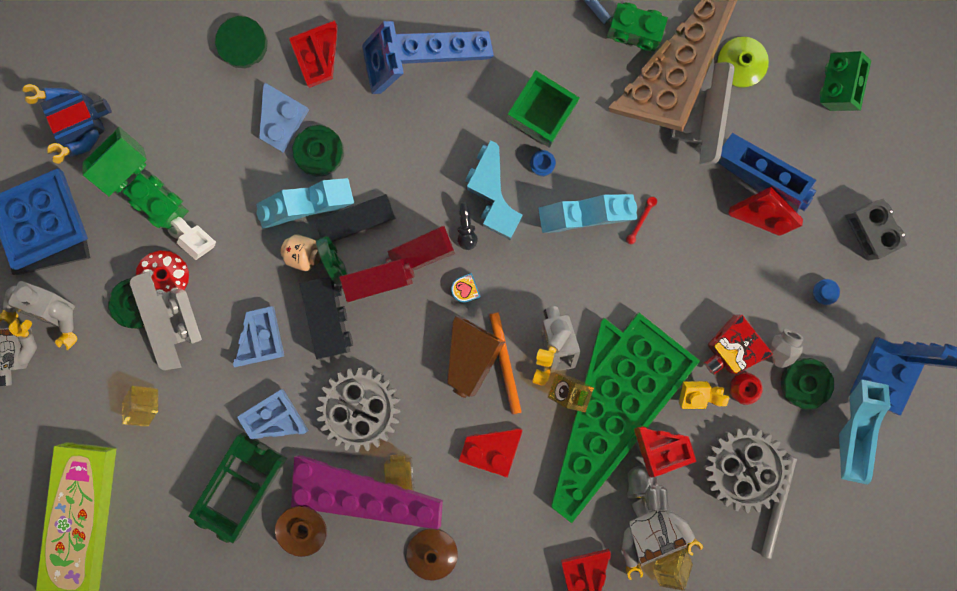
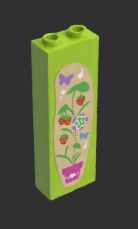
[36,442,117,591]

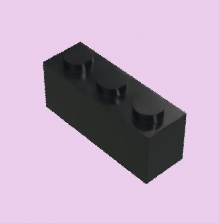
[299,276,353,360]

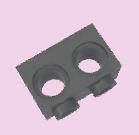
[845,198,907,261]

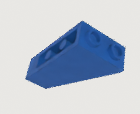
[717,133,816,213]

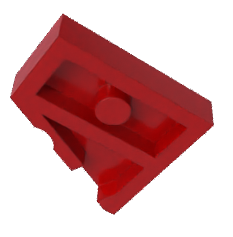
[289,20,338,88]
[728,187,803,236]
[634,427,697,477]
[459,428,523,478]
[561,548,611,591]

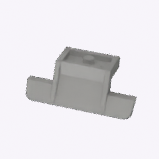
[670,62,734,165]
[130,271,202,370]

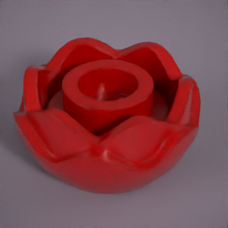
[730,372,763,405]

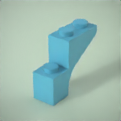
[465,140,522,240]
[256,178,354,229]
[538,194,637,233]
[839,380,891,485]

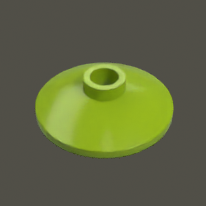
[717,37,769,88]

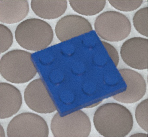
[0,168,88,270]

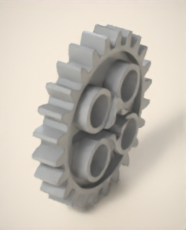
[316,367,401,452]
[704,427,792,513]

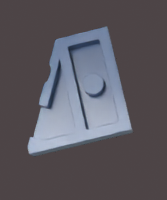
[259,83,309,153]
[233,306,284,367]
[237,389,309,439]

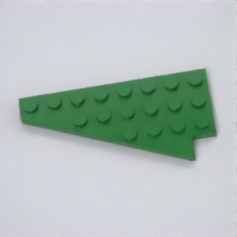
[551,312,700,523]

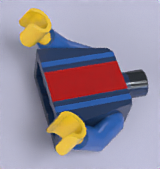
[23,84,112,164]

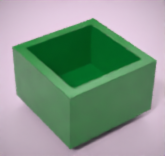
[507,70,580,148]
[82,126,147,197]

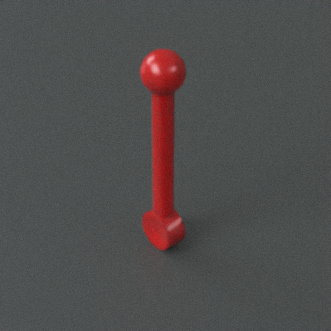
[626,197,657,244]

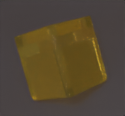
[122,386,158,426]
[653,549,693,591]

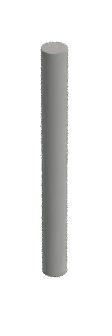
[761,456,797,559]

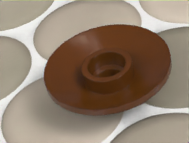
[275,506,327,557]
[407,528,458,581]

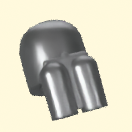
[627,466,669,511]

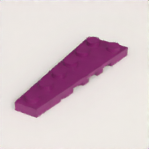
[291,455,443,529]

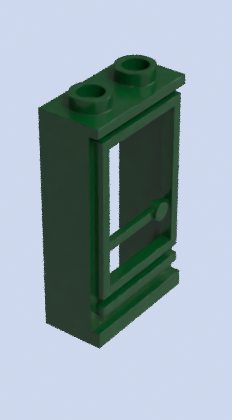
[188,432,287,544]

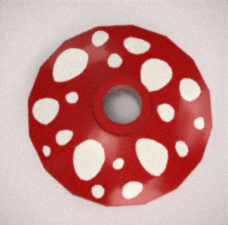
[136,250,189,294]

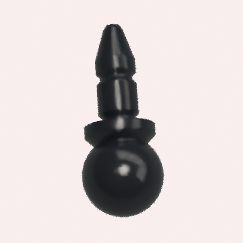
[457,201,478,250]

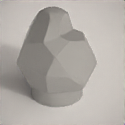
[771,329,804,368]

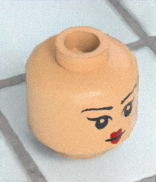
[281,234,321,271]

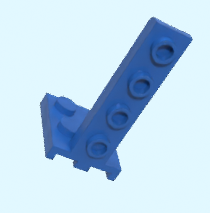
[362,21,494,94]
[850,337,957,416]

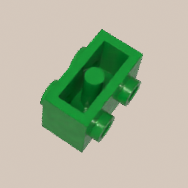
[607,2,668,51]
[819,51,872,111]
[123,173,189,229]

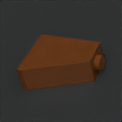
[447,316,505,398]

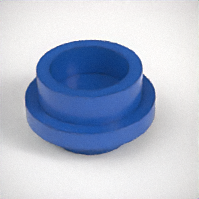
[530,150,556,176]
[813,279,840,305]

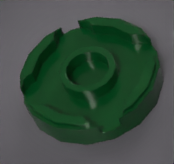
[215,16,268,69]
[292,125,344,177]
[316,236,348,287]
[108,278,145,329]
[781,358,834,409]

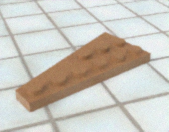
[609,0,737,132]

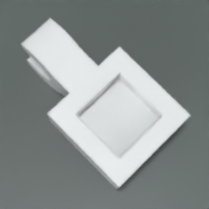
[168,217,216,260]

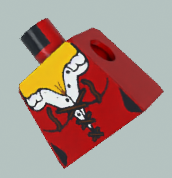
[704,315,773,375]

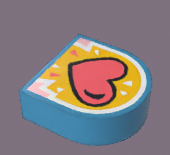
[451,273,480,302]

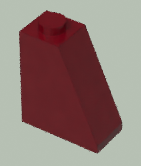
[386,226,455,270]
[340,258,415,303]

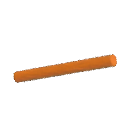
[489,312,522,414]

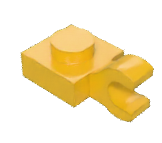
[678,381,729,409]

